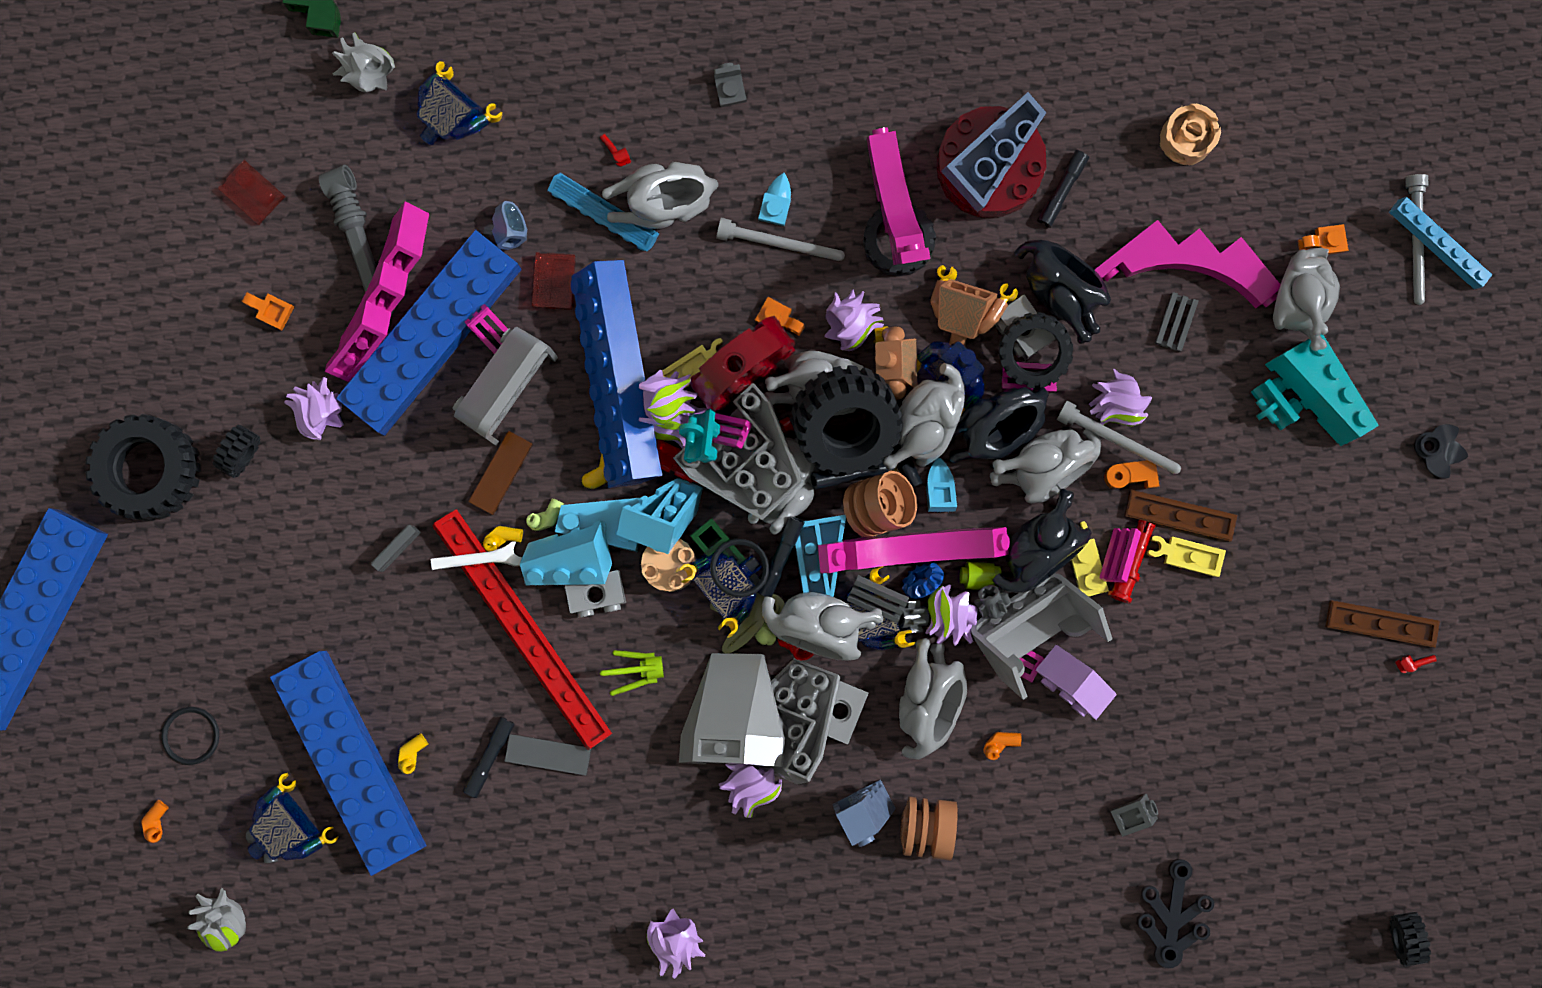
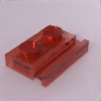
[218,160,285,225]
[532,252,576,310]

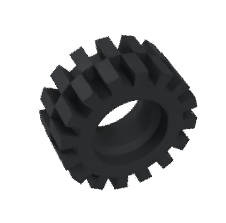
[212,425,260,478]
[1389,912,1431,966]

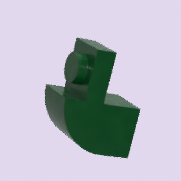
[282,0,341,38]
[691,518,746,576]

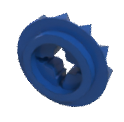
[902,562,944,599]

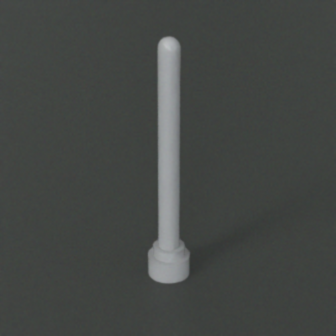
[1405,174,1428,305]
[716,218,845,261]
[1057,401,1181,474]

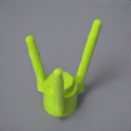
[600,650,664,696]

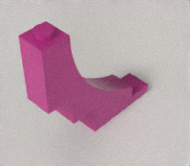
[866,127,930,265]
[325,201,429,382]
[1095,220,1281,308]
[818,527,1010,573]

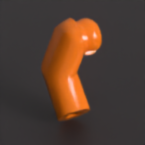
[983,732,1021,760]
[142,800,169,843]

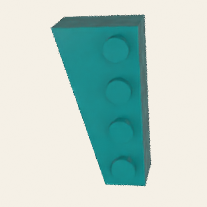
[1265,335,1379,446]

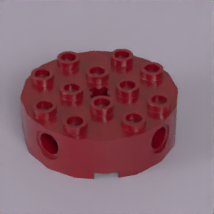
[937,106,1047,218]
[689,316,796,411]

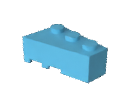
[617,478,703,554]
[555,498,639,552]
[795,515,846,597]
[520,520,612,585]

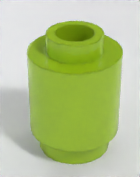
[960,562,1001,590]

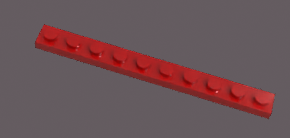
[433,509,612,750]

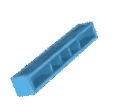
[548,173,659,251]
[1389,197,1492,289]

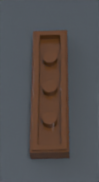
[1124,490,1238,542]
[1325,600,1440,648]

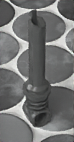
[319,165,395,317]

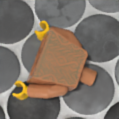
[930,265,1018,348]
[873,326,917,401]

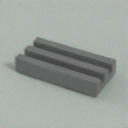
[1154,292,1198,352]
[371,524,421,572]
[847,575,909,623]

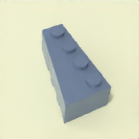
[941,92,1046,212]

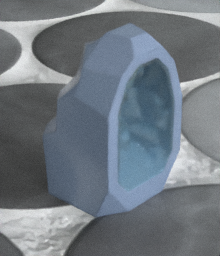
[492,201,527,250]

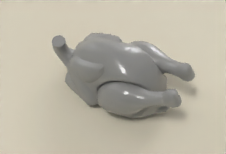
[602,162,718,229]
[1273,248,1340,351]
[764,351,863,416]
[882,363,965,470]
[990,429,1101,504]
[748,437,820,534]
[762,592,883,661]
[899,638,967,760]

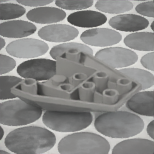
[673,383,803,520]
[679,653,785,767]
[753,658,840,784]

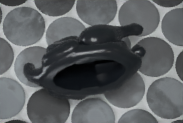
[1014,240,1111,344]
[949,386,1049,463]
[993,488,1092,593]

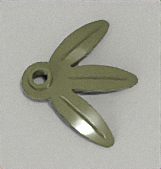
[710,563,785,654]

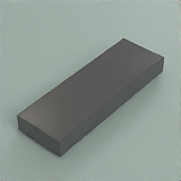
[505,734,592,775]

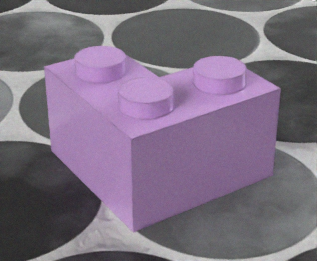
[1036,645,1117,720]

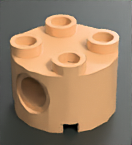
[1160,104,1221,165]
[641,538,697,592]

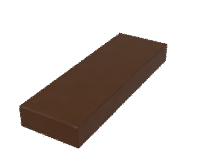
[469,431,533,515]

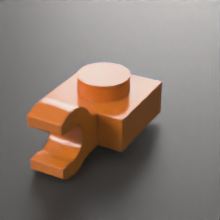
[1298,224,1349,255]
[242,292,294,331]
[755,297,804,336]

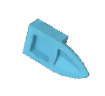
[758,173,791,226]
[926,458,957,512]

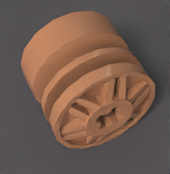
[843,471,917,537]
[900,796,957,860]

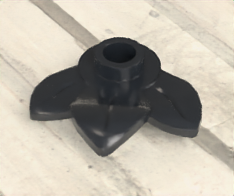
[1414,424,1468,479]

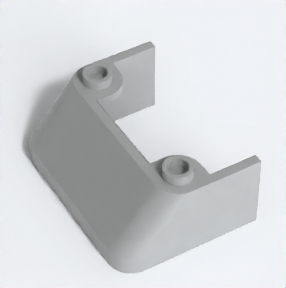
[453,327,558,446]
[971,573,1112,699]

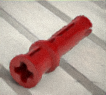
[1107,520,1155,604]

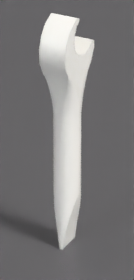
[431,542,522,570]

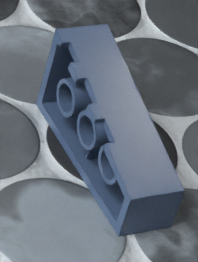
[832,779,896,847]

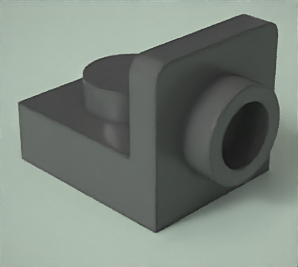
[713,63,747,107]
[1111,794,1158,837]

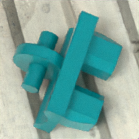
[1251,377,1303,430]
[679,409,720,463]

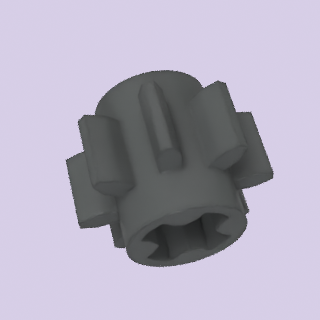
[974,585,1011,619]
[896,600,929,634]

